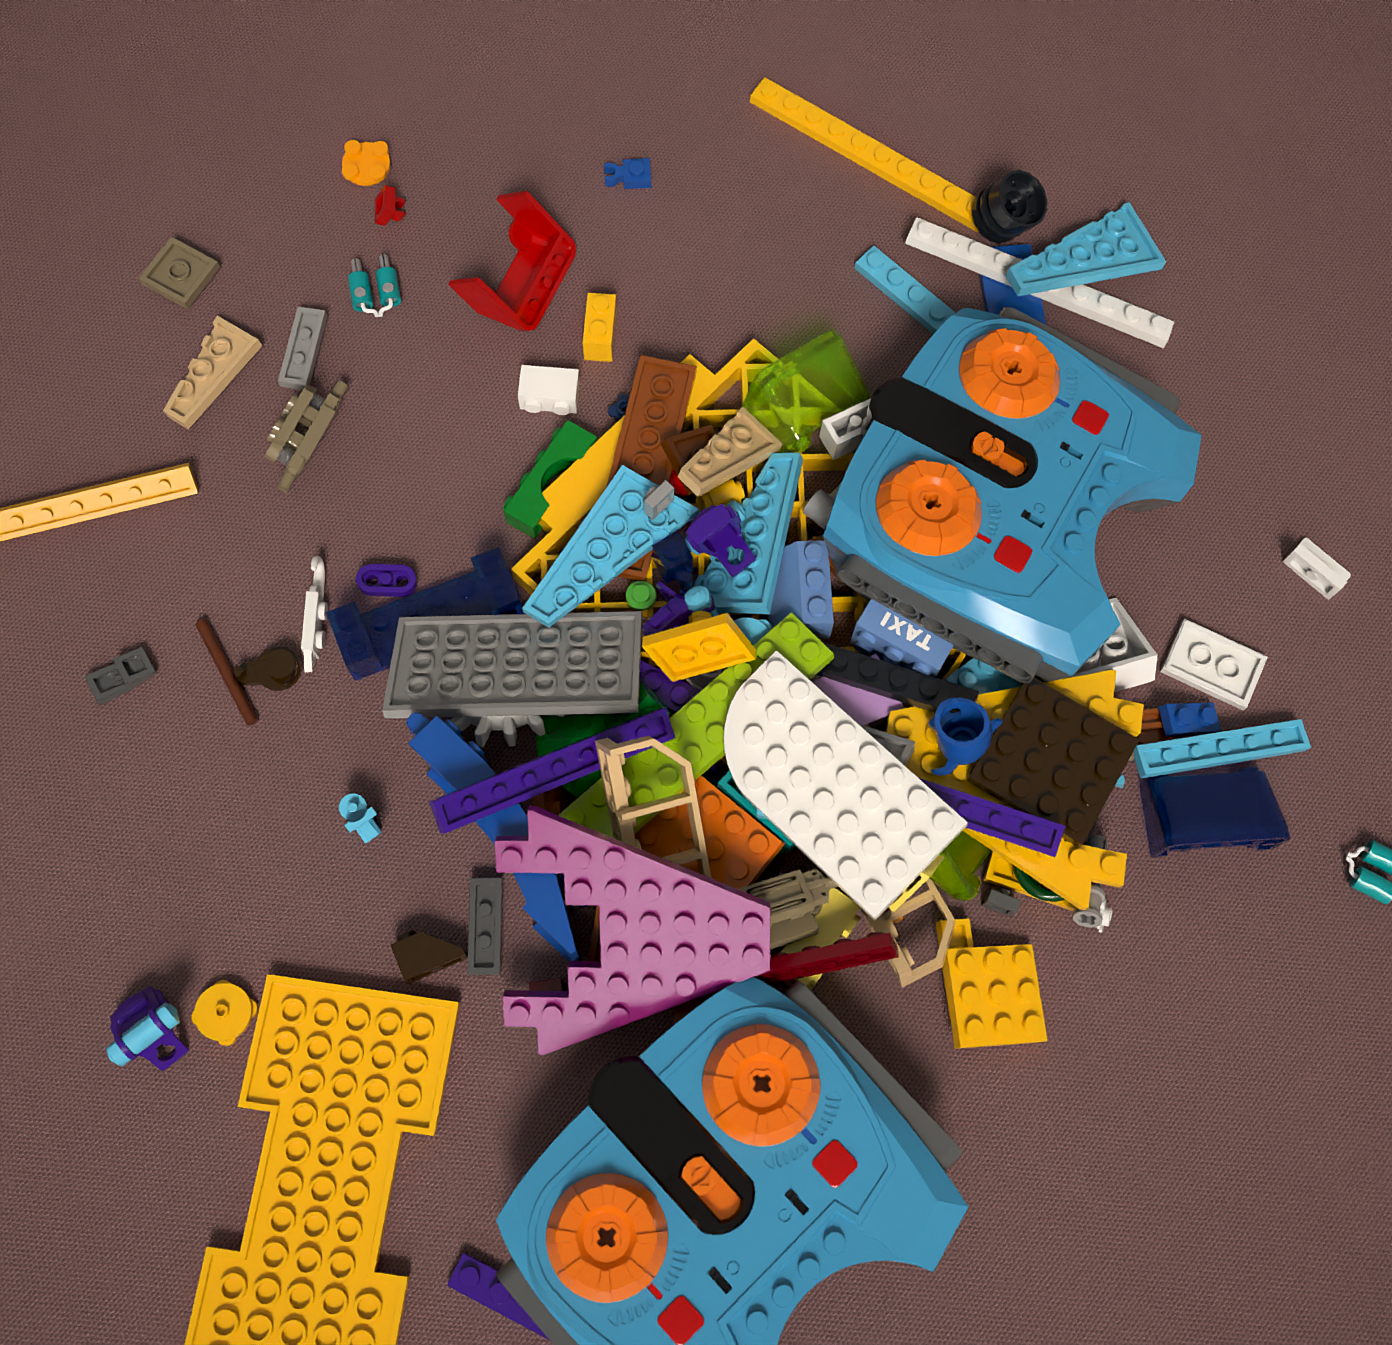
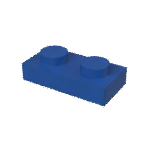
[1159,703,1221,737]

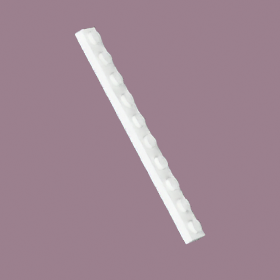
[905,217,1174,348]

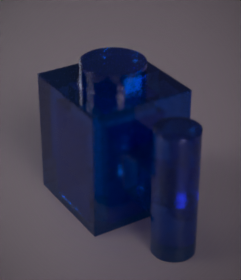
[652,533,693,595]

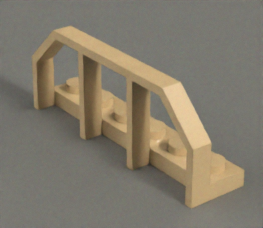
[595,736,711,878]
[860,877,955,988]

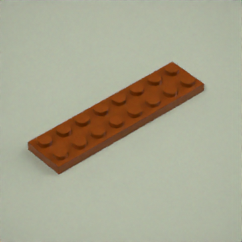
[606,355,697,582]

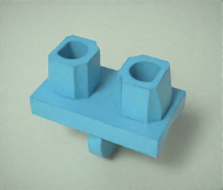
[339,793,382,843]

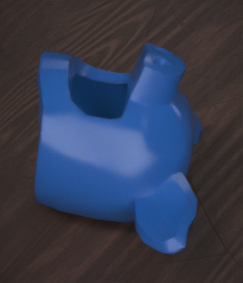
[929,697,1003,776]

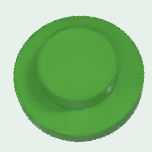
[626,581,656,611]

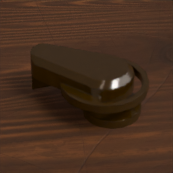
[234,647,302,691]

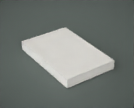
[1160,619,1268,711]

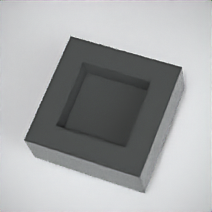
[982,888,1022,917]

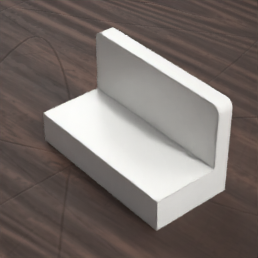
[1283,538,1351,600]

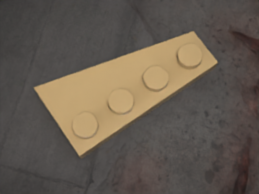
[163,316,262,430]
[678,407,783,497]

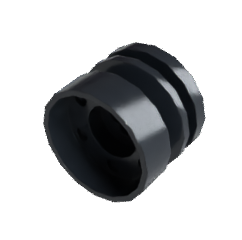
[972,170,1047,244]

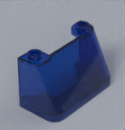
[1139,767,1291,857]

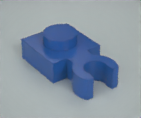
[604,158,651,189]

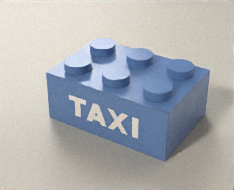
[850,599,954,678]

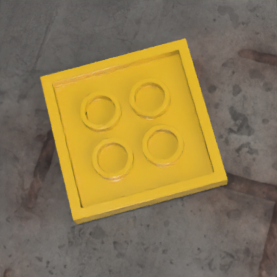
[943,944,1048,1049]

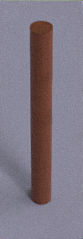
[195,619,258,726]

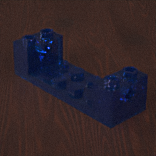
[326,547,524,681]

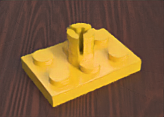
[642,611,756,682]

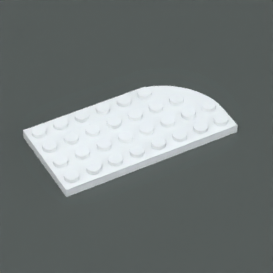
[724,651,968,920]

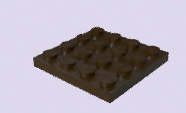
[967,677,1140,848]

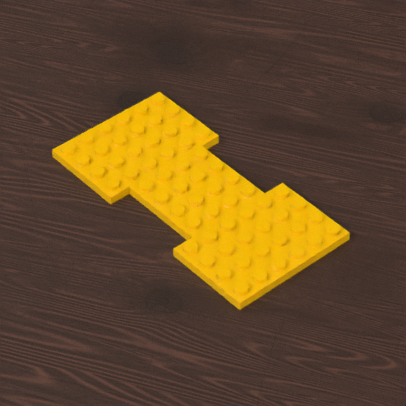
[185,974,460,1345]

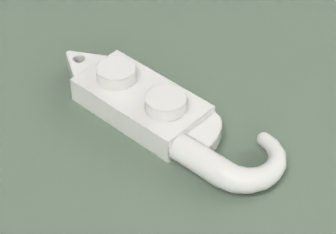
[301,555,328,672]

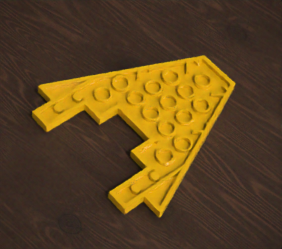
[885,670,1144,910]

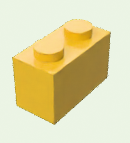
[583,293,617,362]

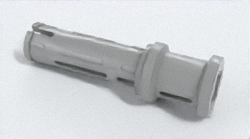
[1073,835,1108,928]

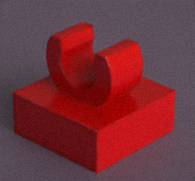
[375,185,405,226]

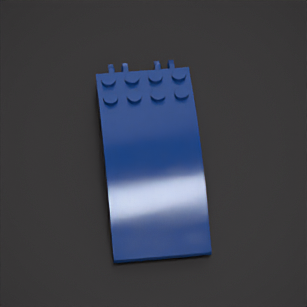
[406,712,581,962]

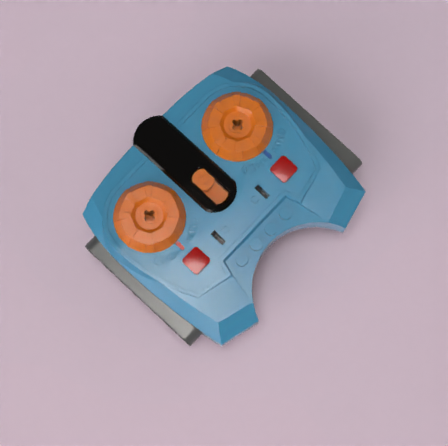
[823,307,1202,683]
[496,977,968,1345]

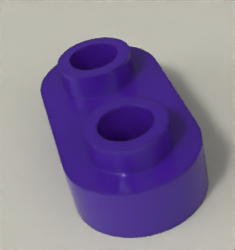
[356,564,418,597]

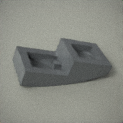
[85,647,156,706]

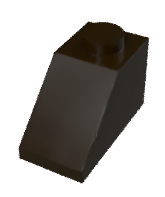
[390,930,468,984]

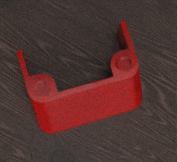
[448,191,576,331]

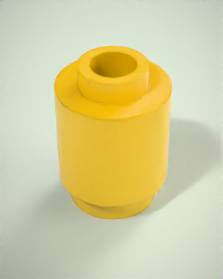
[699,478,745,510]

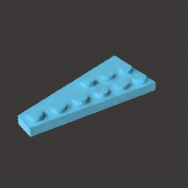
[694,453,803,614]
[522,465,699,628]

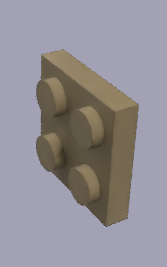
[138,237,220,310]

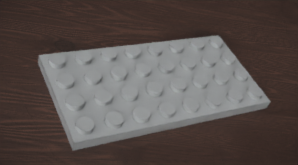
[382,611,643,719]

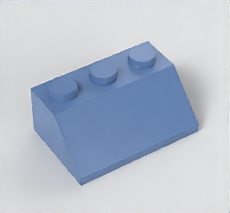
[768,541,834,639]

